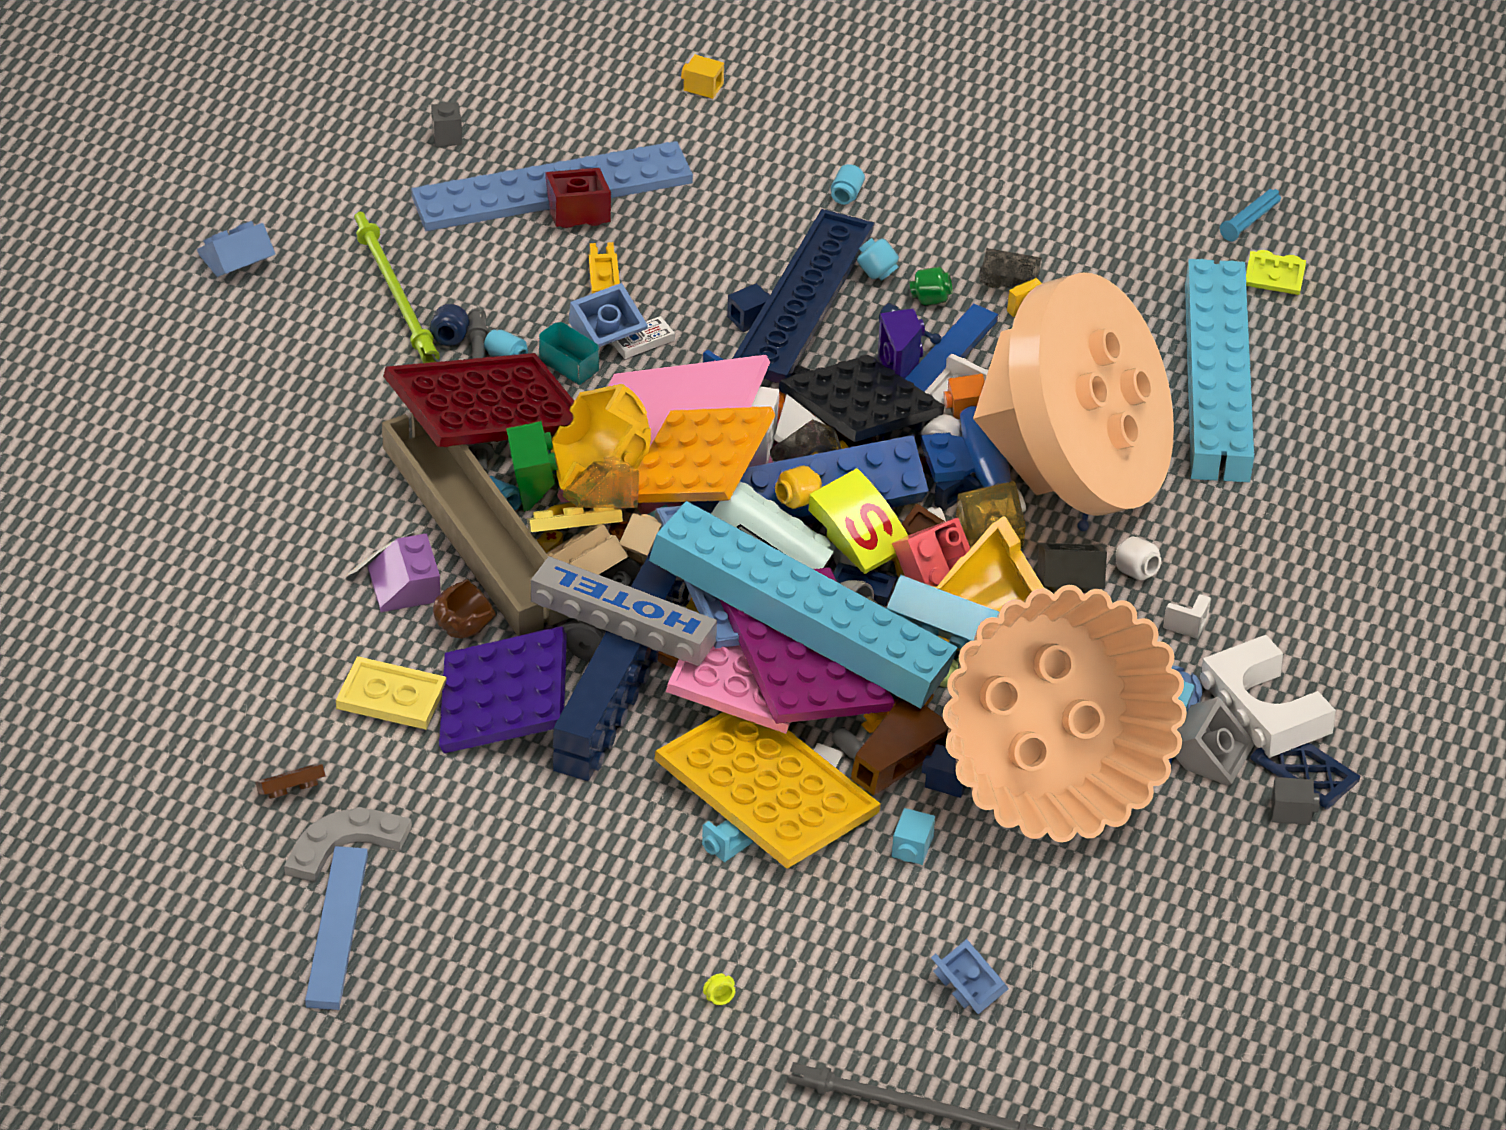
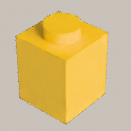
[681,54,724,99]

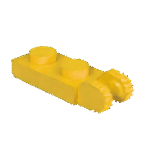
[589,242,620,294]

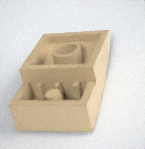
[546,524,628,575]

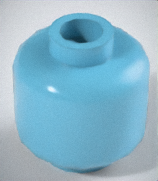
[857,238,899,281]

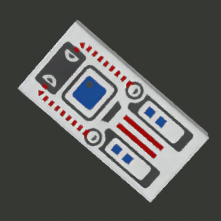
[612,316,675,359]

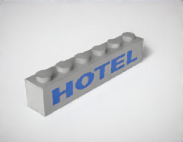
[531,556,717,666]

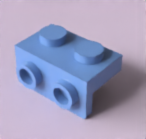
[931,939,1009,1014]

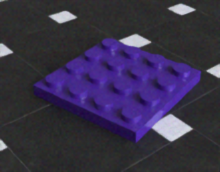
[439,626,567,754]

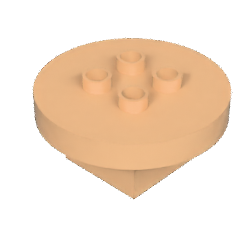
[973,273,1174,516]

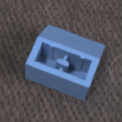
[197,221,275,277]

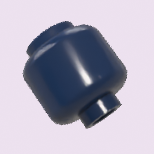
[429,304,469,346]

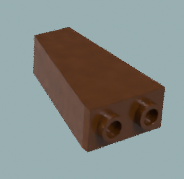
[850,698,949,795]

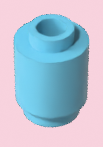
[831,164,865,205]
[484,330,528,357]

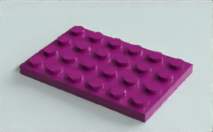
[719,568,895,724]

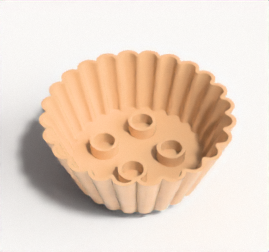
[943,585,1187,843]

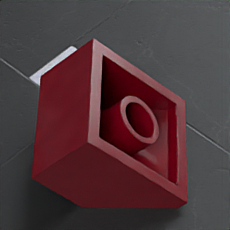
[545,168,611,228]

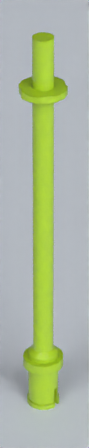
[354,212,440,363]

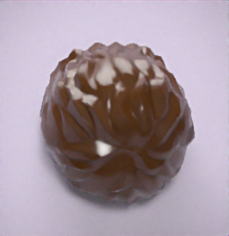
[433,579,496,639]

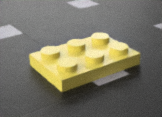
[527,503,623,532]
[336,656,447,730]

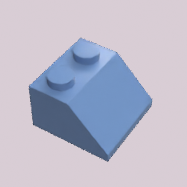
[569,283,648,347]

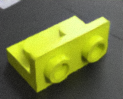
[1246,250,1306,295]

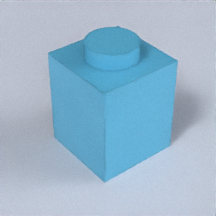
[892,808,935,865]

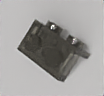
[979,248,1042,289]

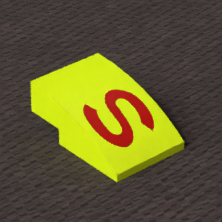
[808,468,908,574]

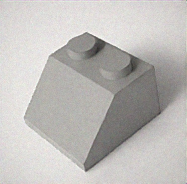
[1175,697,1254,785]

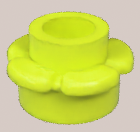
[703,973,735,1005]

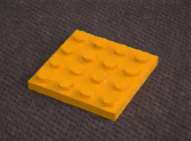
[623,406,775,503]

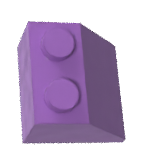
[368,533,441,612]

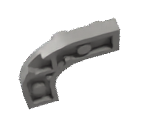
[284,807,412,882]

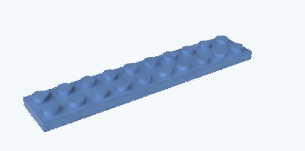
[411,141,693,231]

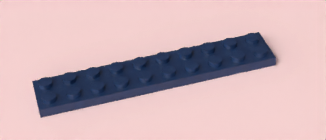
[732,209,874,383]

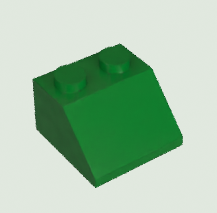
[506,421,558,512]

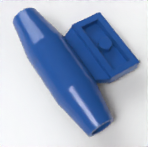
[921,406,1012,500]

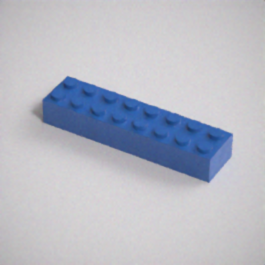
[681,435,929,525]

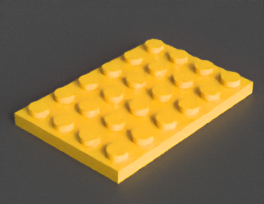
[654,712,881,869]

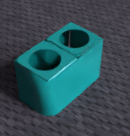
[539,322,599,385]

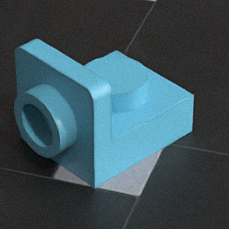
[702,820,753,862]

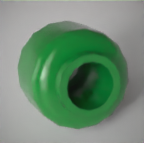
[910,266,953,306]

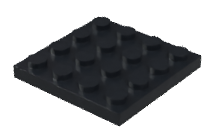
[779,355,945,442]

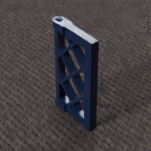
[1250,743,1361,810]

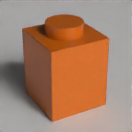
[943,374,985,419]

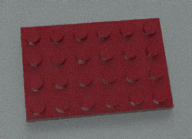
[383,353,574,447]

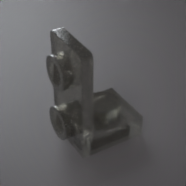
[770,419,842,462]

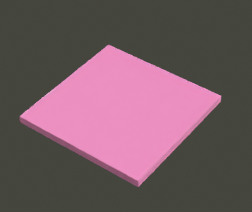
[557,355,770,503]

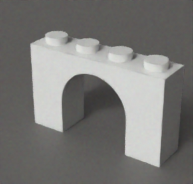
[1200,635,1336,758]

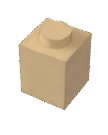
[620,513,662,565]

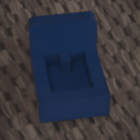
[934,474,982,511]

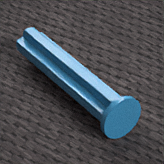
[1220,189,1281,242]

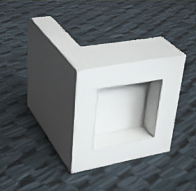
[1163,594,1211,639]

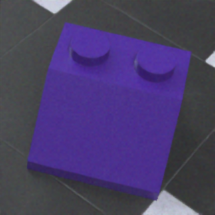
[877,308,925,379]

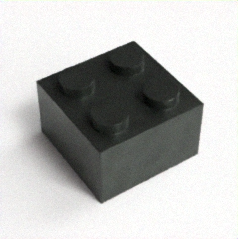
[1037,542,1107,593]

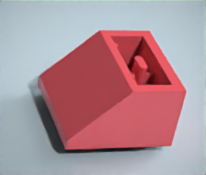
[892,517,971,587]

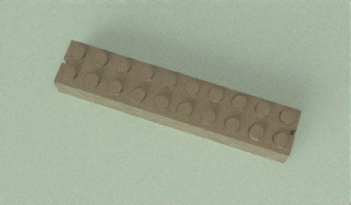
[382,413,570,636]

